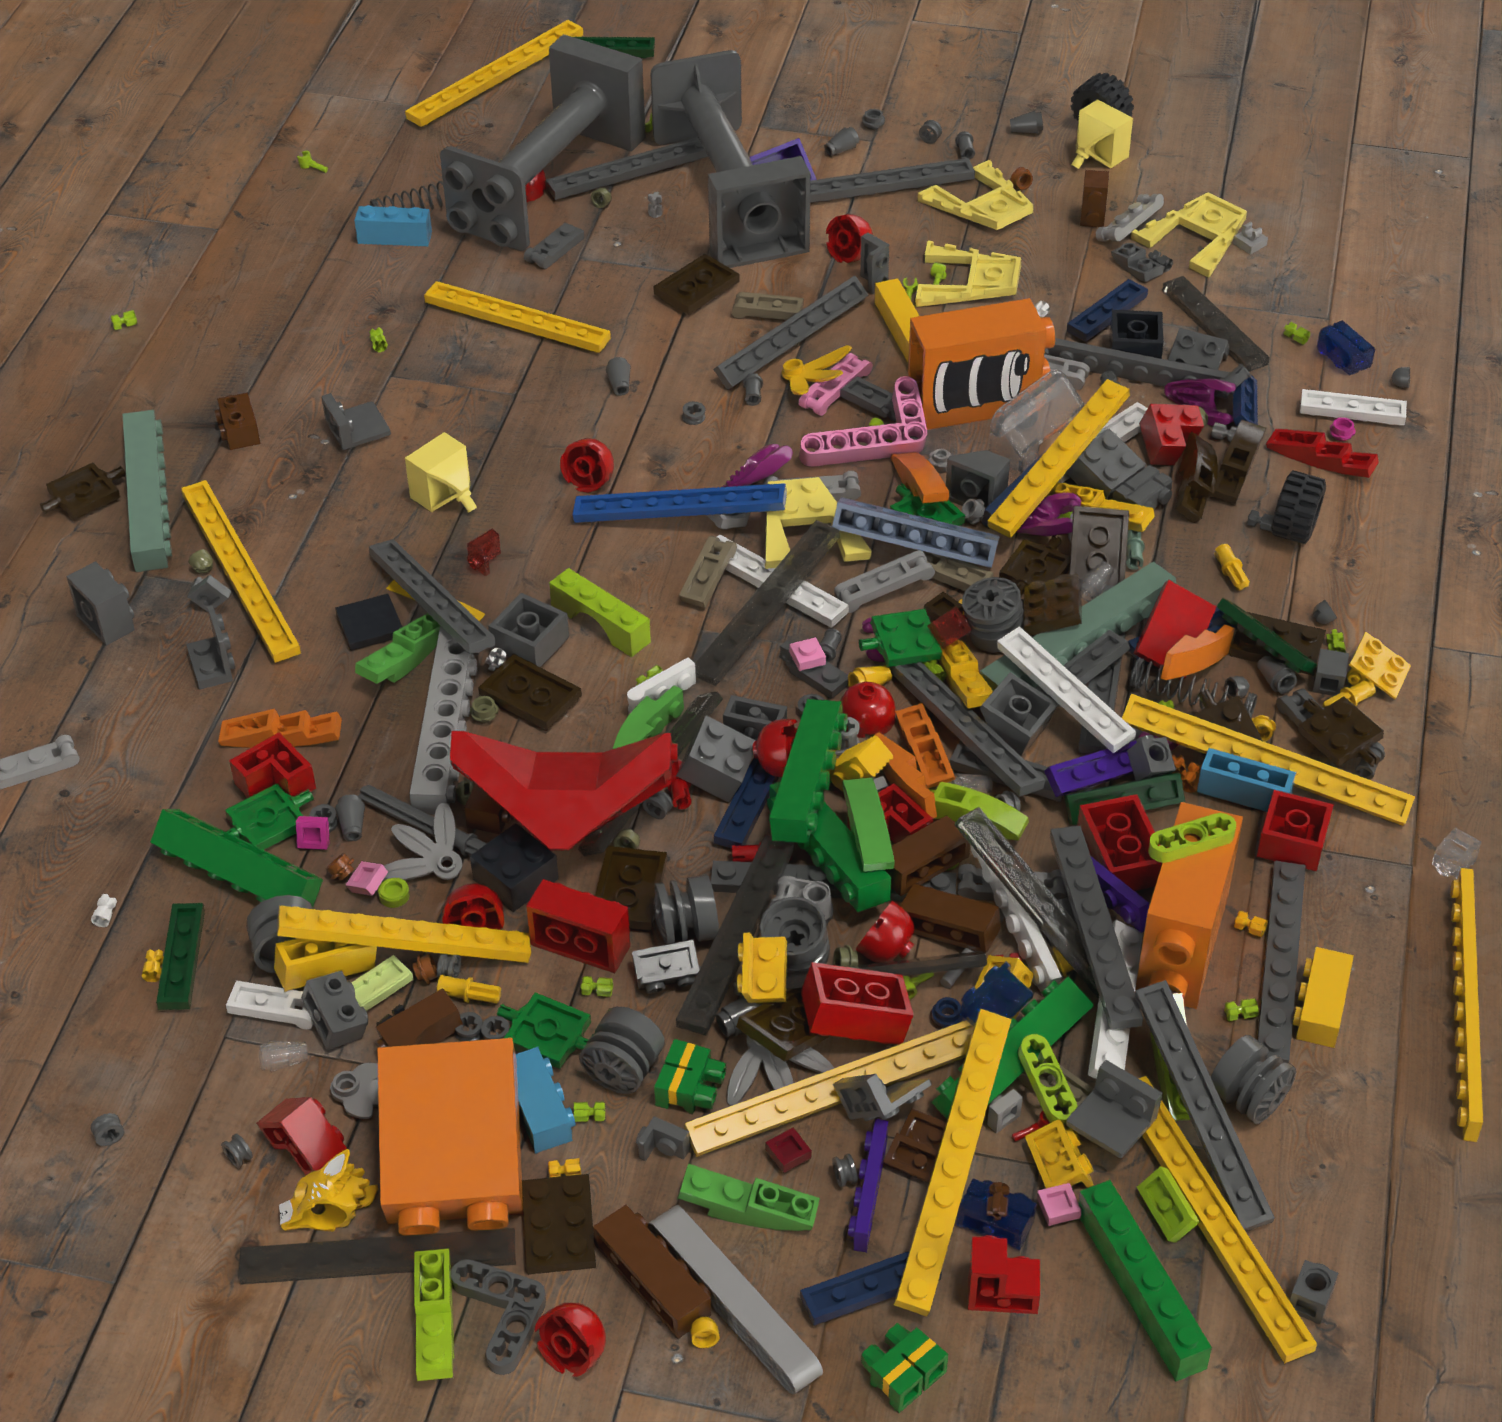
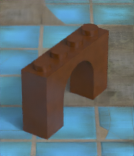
[376,988,464,1048]

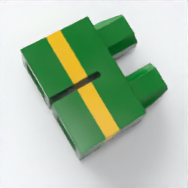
[654,1039,726,1114]
[861,1323,948,1413]

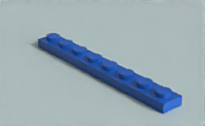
[572,483,787,523]

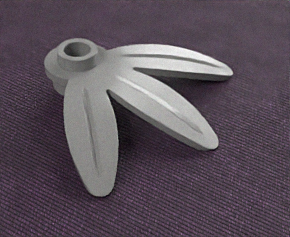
[383,803,462,881]
[727,1035,834,1106]

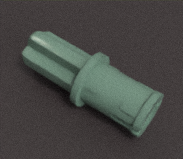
[1126,530,1145,570]

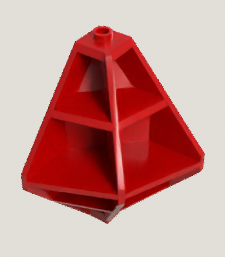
[450,731,678,851]

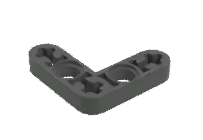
[451,1259,547,1375]

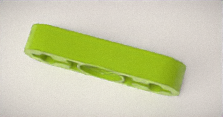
[1148,813,1236,863]
[1018,1034,1078,1125]

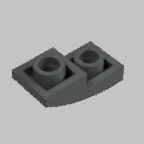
[1111,243,1163,282]

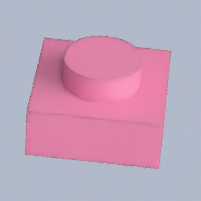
[789,637,826,671]
[346,861,388,896]
[1037,1183,1081,1226]

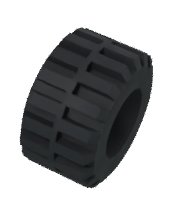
[1071,73,1134,124]
[1272,470,1326,544]

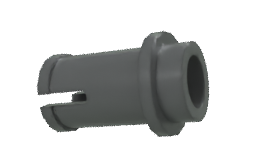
[955,131,975,159]
[1219,364,1251,396]
[743,373,763,406]
[819,628,842,662]
[1356,742,1385,779]

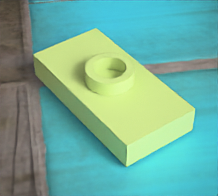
[351,955,414,1011]

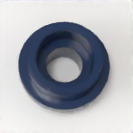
[932,997,964,1028]

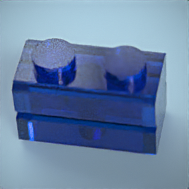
[1317,320,1375,376]
[957,1179,1037,1250]

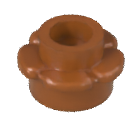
[1010,167,1033,190]
[326,853,354,881]
[413,954,438,984]

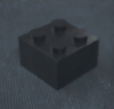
[1109,310,1164,359]
[470,823,559,913]

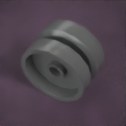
[246,895,313,973]

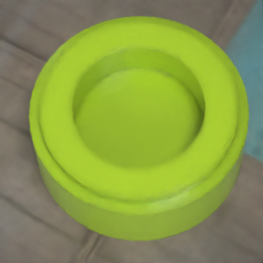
[378,878,410,908]

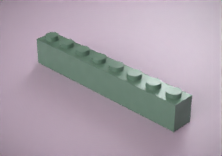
[123,410,172,572]
[980,561,1176,691]

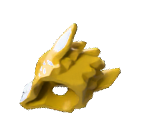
[279,1149,379,1232]

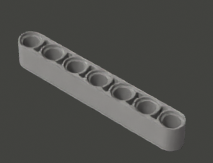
[648,1205,823,1395]

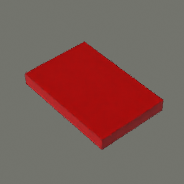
[1133,580,1217,680]

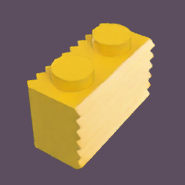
[829,735,893,791]

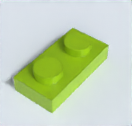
[1137,1166,1200,1243]

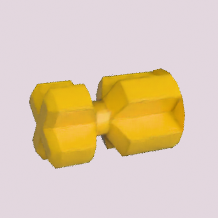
[1234,911,1268,937]
[142,949,164,982]
[548,1158,581,1177]

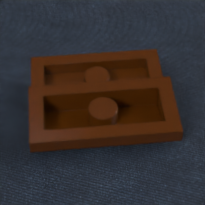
[883,1108,947,1183]

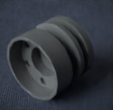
[962,577,1025,653]
[653,874,719,945]
[760,896,830,980]
[579,1006,665,1094]
[1211,1035,1297,1124]

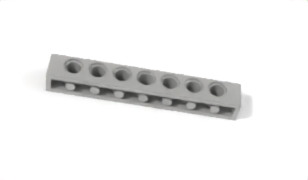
[410,626,480,815]

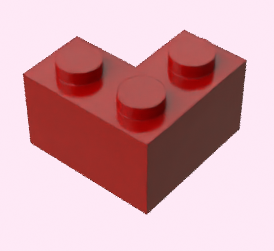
[1139,404,1204,465]
[229,732,316,798]
[847,783,933,844]
[256,1097,347,1175]
[968,1235,1040,1314]

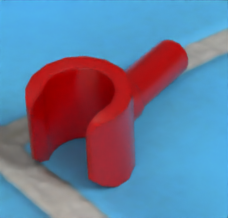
[1012,1111,1051,1142]

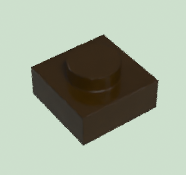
[924,592,963,626]

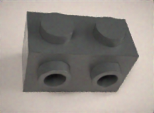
[301,970,368,1050]

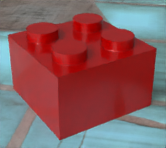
[1257,790,1334,872]

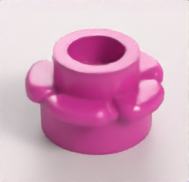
[1330,417,1356,441]

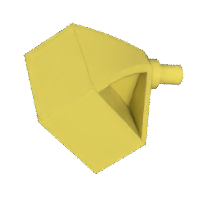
[1071,99,1133,169]
[405,432,477,513]

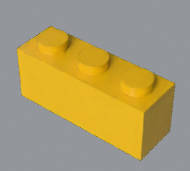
[274,938,377,992]
[1292,947,1354,1048]

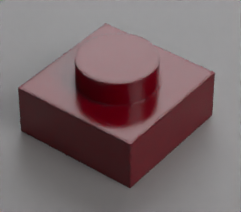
[765,1127,812,1173]

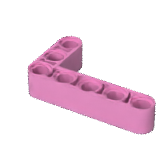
[799,376,927,467]

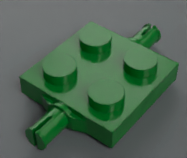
[890,484,965,526]
[859,609,953,667]
[225,784,314,850]
[497,992,591,1069]

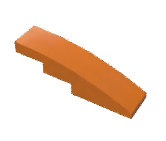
[891,452,949,503]
[1161,625,1235,680]
[895,703,955,789]
[218,709,342,748]
[875,732,937,819]

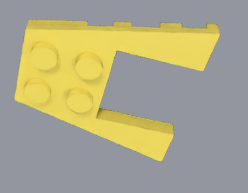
[918,160,1033,230]
[1131,192,1247,278]
[915,241,1021,307]
[765,477,872,569]

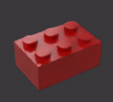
[1077,794,1162,891]
[526,879,631,974]
[801,962,914,1045]

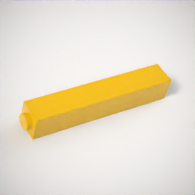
[874,279,919,362]

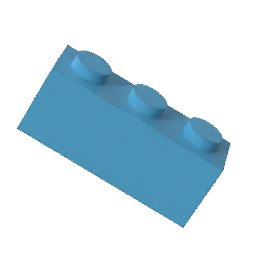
[354,205,432,247]
[1197,748,1296,812]
[516,1047,576,1154]

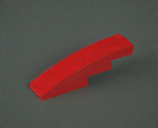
[1266,429,1379,478]

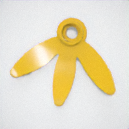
[782,345,852,395]

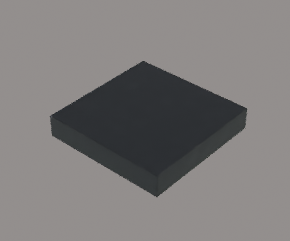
[335,594,403,651]

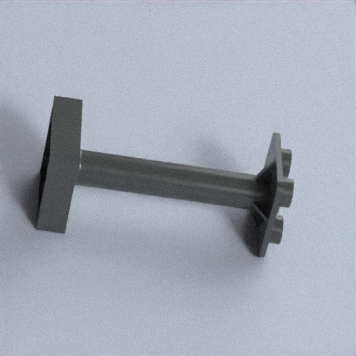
[440,34,646,251]
[650,50,810,268]

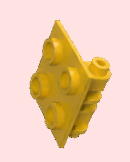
[1347,632,1411,700]

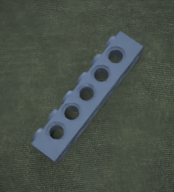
[832,497,1000,568]

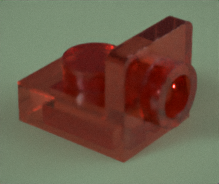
[467,529,501,576]
[927,606,972,649]

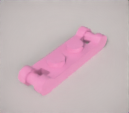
[799,353,873,416]

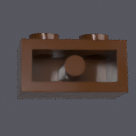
[214,392,261,450]

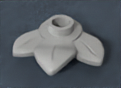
[330,1063,379,1119]

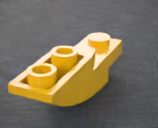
[1046,482,1155,532]
[939,639,993,709]

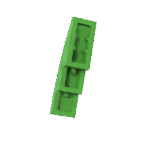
[842,778,895,872]

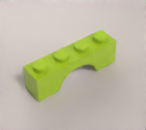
[549,568,651,657]

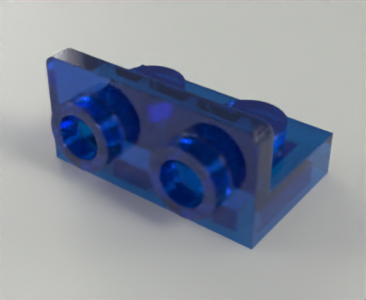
[960,961,1034,1027]

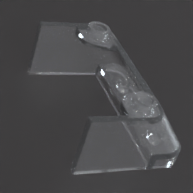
[989,369,1085,486]

